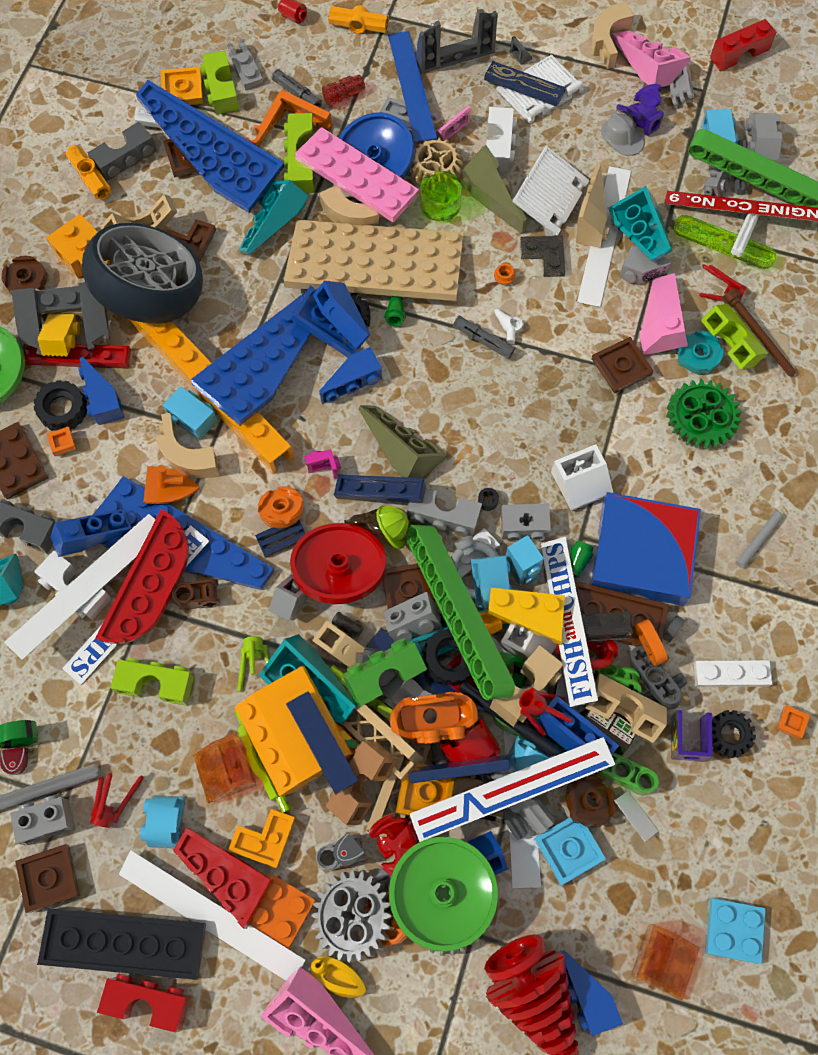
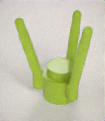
[237,636,270,692]

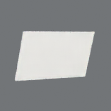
[614,791,658,842]

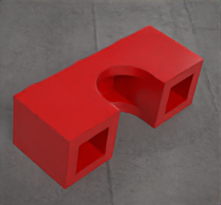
[710,19,777,72]
[97,973,191,1033]

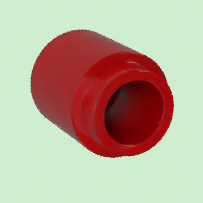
[278,0,307,24]

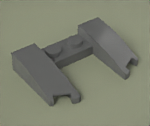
[416,9,498,74]
[11,282,110,356]

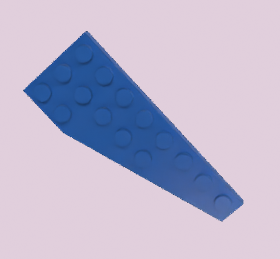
[136,80,284,213]
[191,291,316,426]
[93,476,275,590]

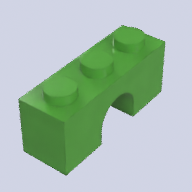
[342,639,427,706]

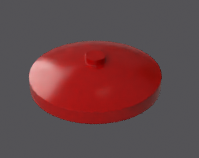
[290,523,386,604]

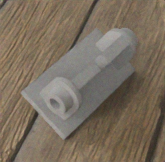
[703,167,733,197]

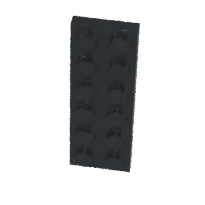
[37,908,206,980]

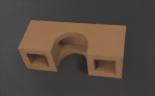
[325,741,398,825]

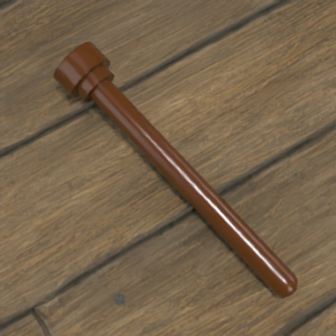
[721,288,796,376]

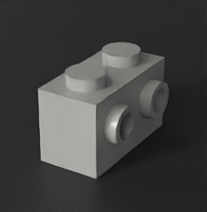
[384,592,442,641]
[10,795,75,846]

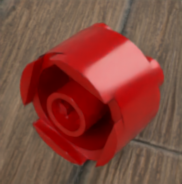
[440,718,501,763]

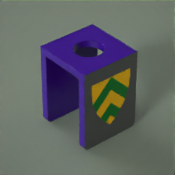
[671,710,713,762]

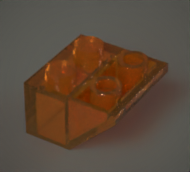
[193,733,257,804]
[630,924,700,1001]

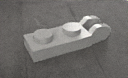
[227,39,264,90]

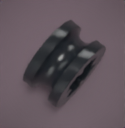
[478,488,499,511]

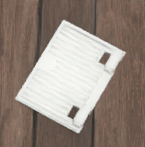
[496,54,585,124]
[512,146,590,236]

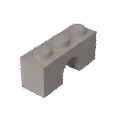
[407,488,482,537]

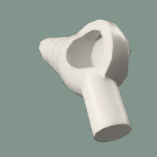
[494,309,523,344]

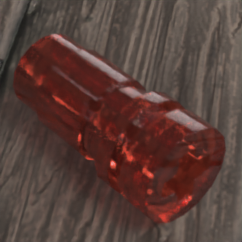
[322,74,365,106]

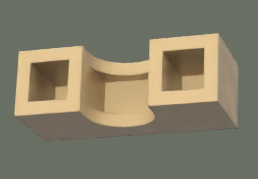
[490,645,563,727]
[585,673,667,743]

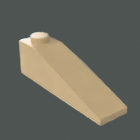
[576,163,609,248]

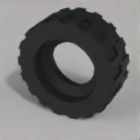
[33,380,87,431]
[421,628,471,686]

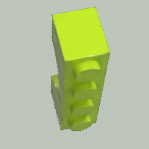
[284,113,315,193]

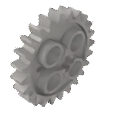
[311,870,394,962]

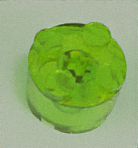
[420,171,462,222]

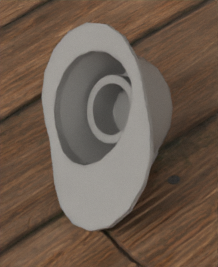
[601,112,644,156]

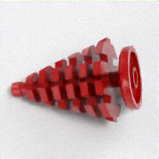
[484,934,579,1055]

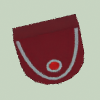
[0,747,28,775]

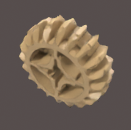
[409,137,463,190]

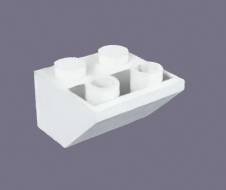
[551,444,613,511]
[500,624,557,661]

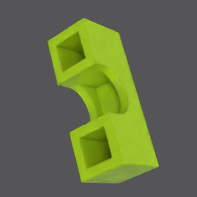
[200,50,239,115]
[701,304,769,370]
[110,658,194,706]

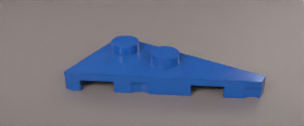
[290,285,357,358]

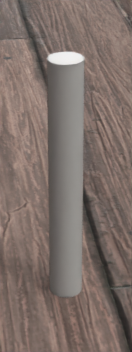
[736,511,783,568]

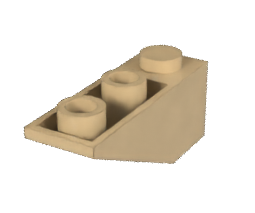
[312,620,365,667]

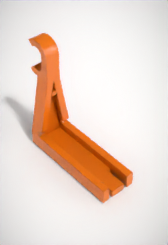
[245,89,333,147]

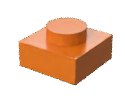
[47,427,77,457]
[776,705,810,740]

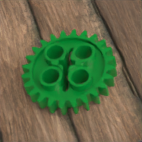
[666,379,742,449]

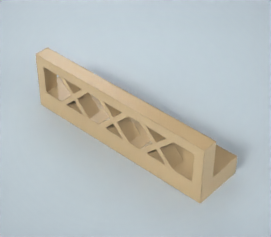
[343,689,423,781]
[366,737,431,837]

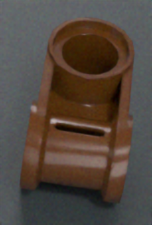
[172,578,220,610]

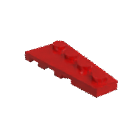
[173,827,273,929]

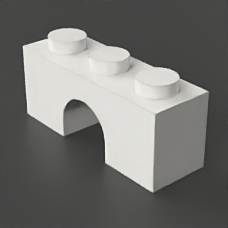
[486,107,517,172]
[34,551,112,621]

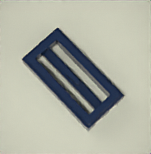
[255,520,306,557]

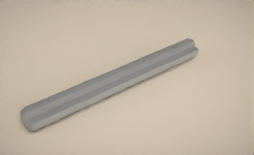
[0,764,101,811]

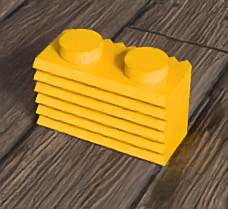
[38,314,81,357]

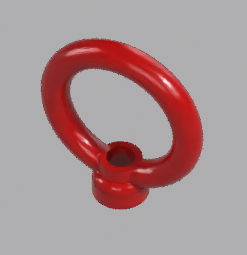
[555,639,618,670]

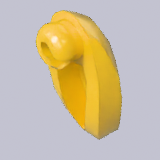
[310,957,366,998]

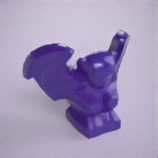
[616,84,664,136]

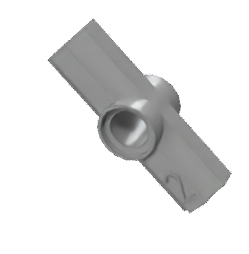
[489,767,555,834]

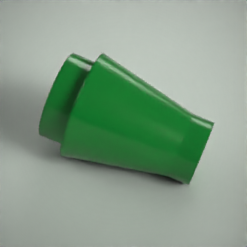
[384,296,406,327]
[570,541,594,578]

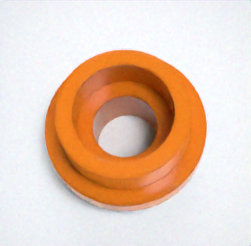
[494,264,516,285]

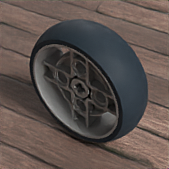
[82,223,203,323]

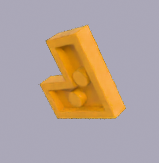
[228,809,296,869]

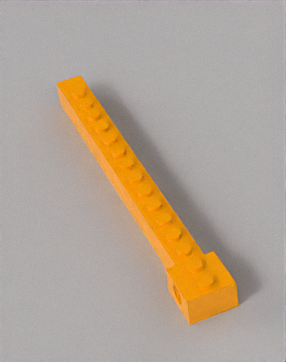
[46,214,294,474]

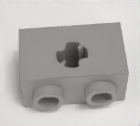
[500,503,551,542]

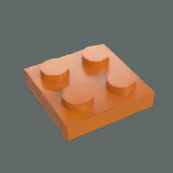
[249,874,316,949]

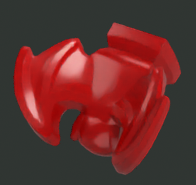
[369,814,419,876]

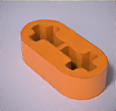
[635,619,668,666]

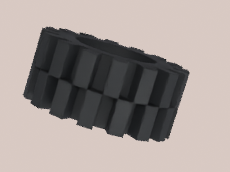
[712,710,756,758]

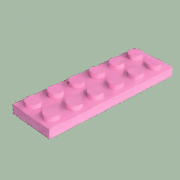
[295,127,419,222]

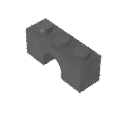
[87,122,157,181]
[0,499,55,554]

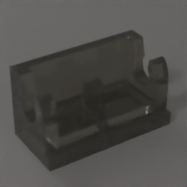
[581,611,633,642]

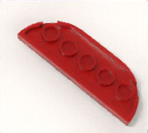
[95,509,189,644]

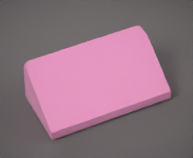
[435,106,470,141]

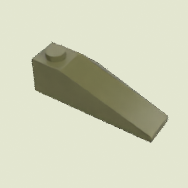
[461,145,527,234]
[359,405,447,478]

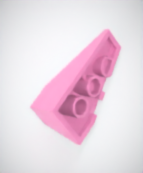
[611,30,691,87]
[640,273,688,355]
[260,966,374,1055]

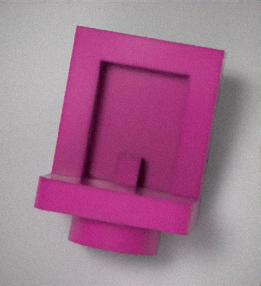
[304,449,341,479]

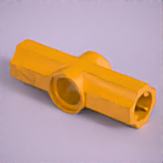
[328,5,389,34]
[65,144,112,200]

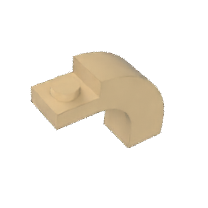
[591,2,633,69]
[319,186,385,226]
[100,194,177,232]
[155,413,220,479]

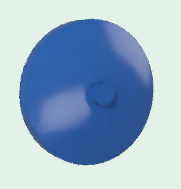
[339,112,415,179]

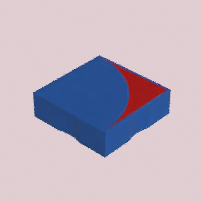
[590,492,701,606]

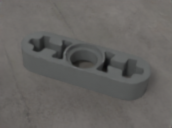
[630,646,682,710]

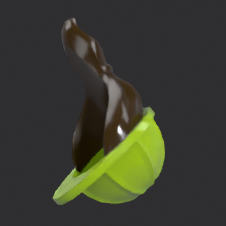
[344,506,409,549]

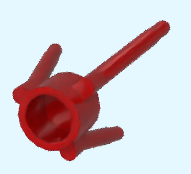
[699,264,747,301]
[519,687,572,736]
[90,773,143,828]

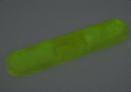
[673,215,777,269]

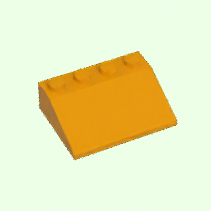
[234,666,352,796]

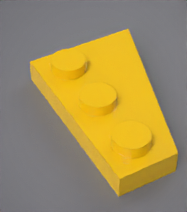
[488,588,565,645]

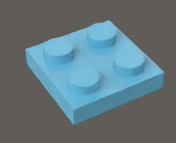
[534,817,606,886]
[705,898,765,964]

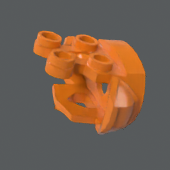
[390,692,478,744]

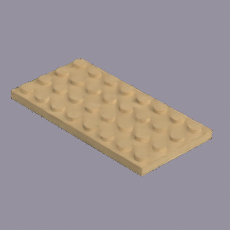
[284,220,463,301]

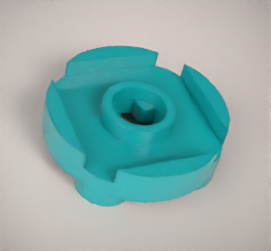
[677,331,724,375]

